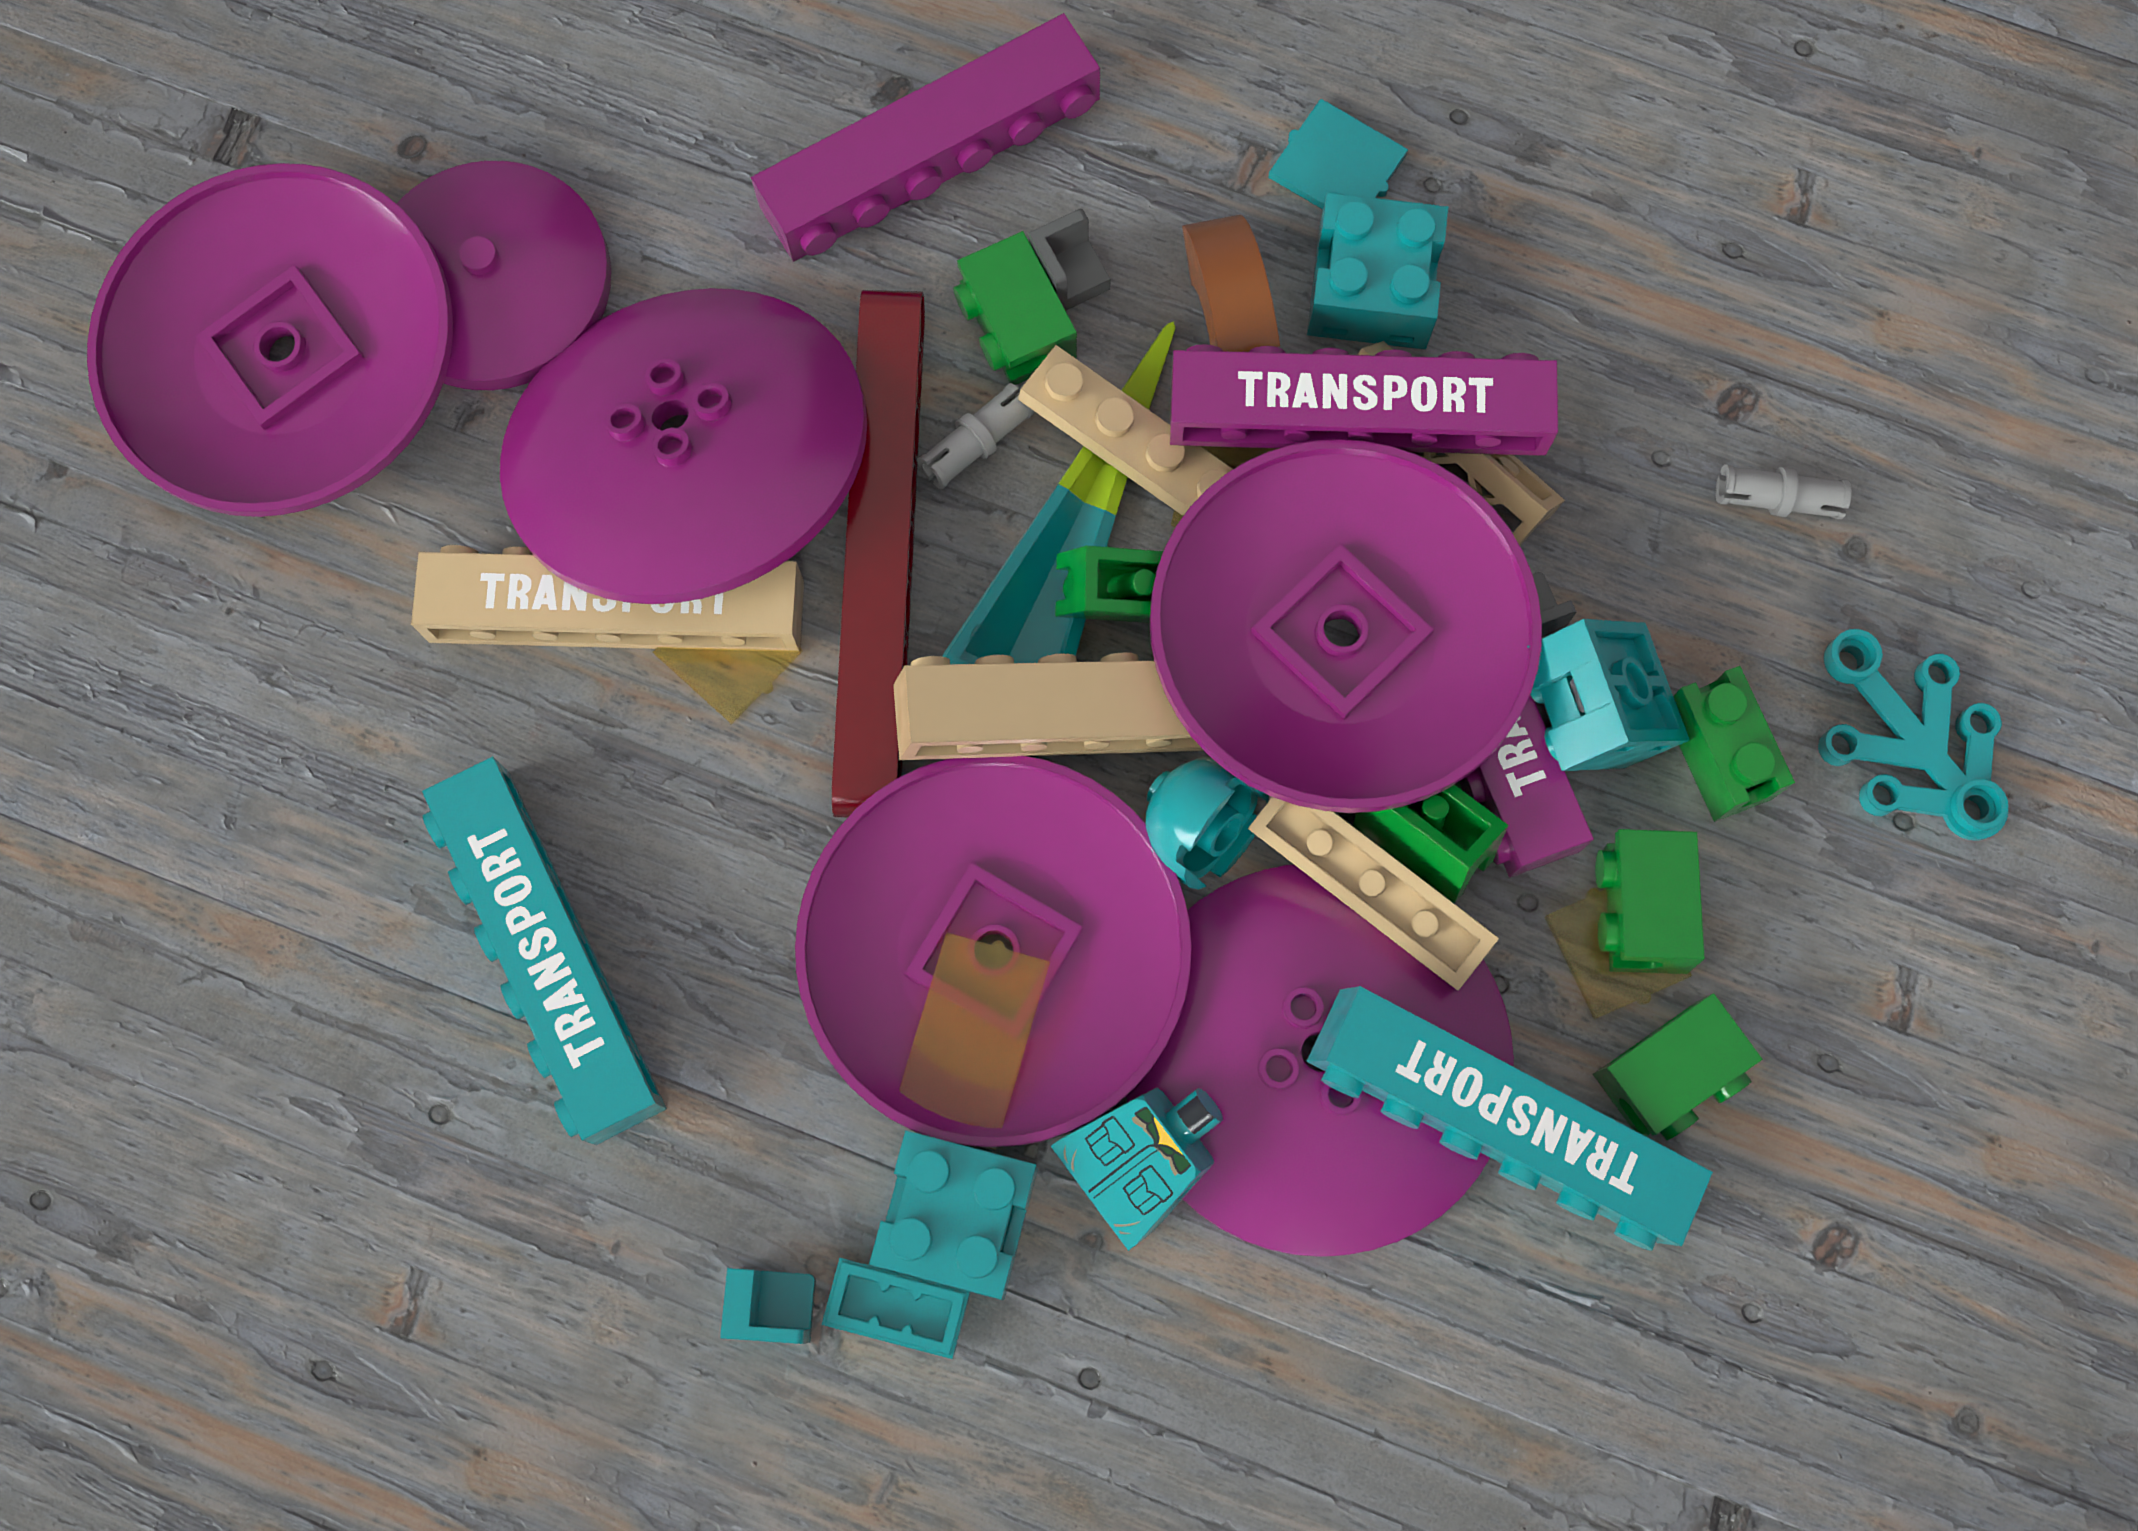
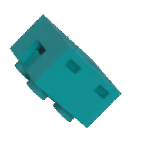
[1307,192,1449,350]
[1527,619,1690,771]
[869,1130,1038,1300]

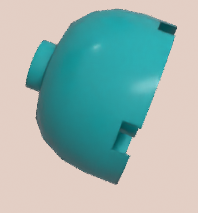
[1145,757,1269,889]

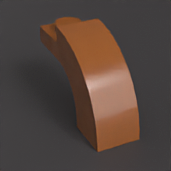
[1182,214,1280,352]

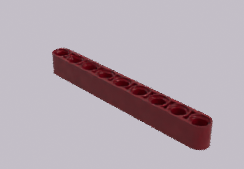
[832,290,925,818]

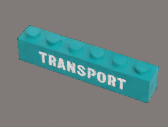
[422,756,667,1145]
[1307,986,1713,1251]

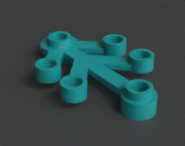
[1818,629,2008,841]

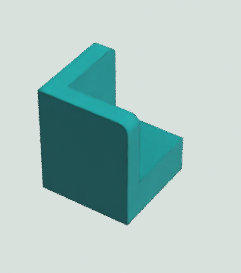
[720,1268,816,1344]

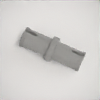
[917,383,1034,489]
[1715,464,1852,520]

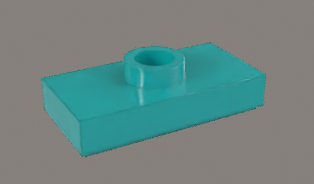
[821,1258,971,1359]

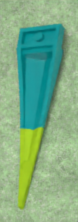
[942,321,1175,758]

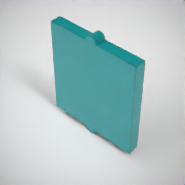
[1268,99,1408,210]

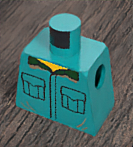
[1051,1087,1223,1251]

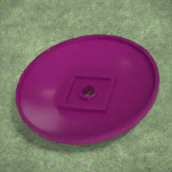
[87,163,453,517]
[500,288,867,604]
[1150,439,1542,813]
[795,756,1191,1148]
[1126,864,1514,1257]

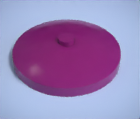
[396,161,612,390]

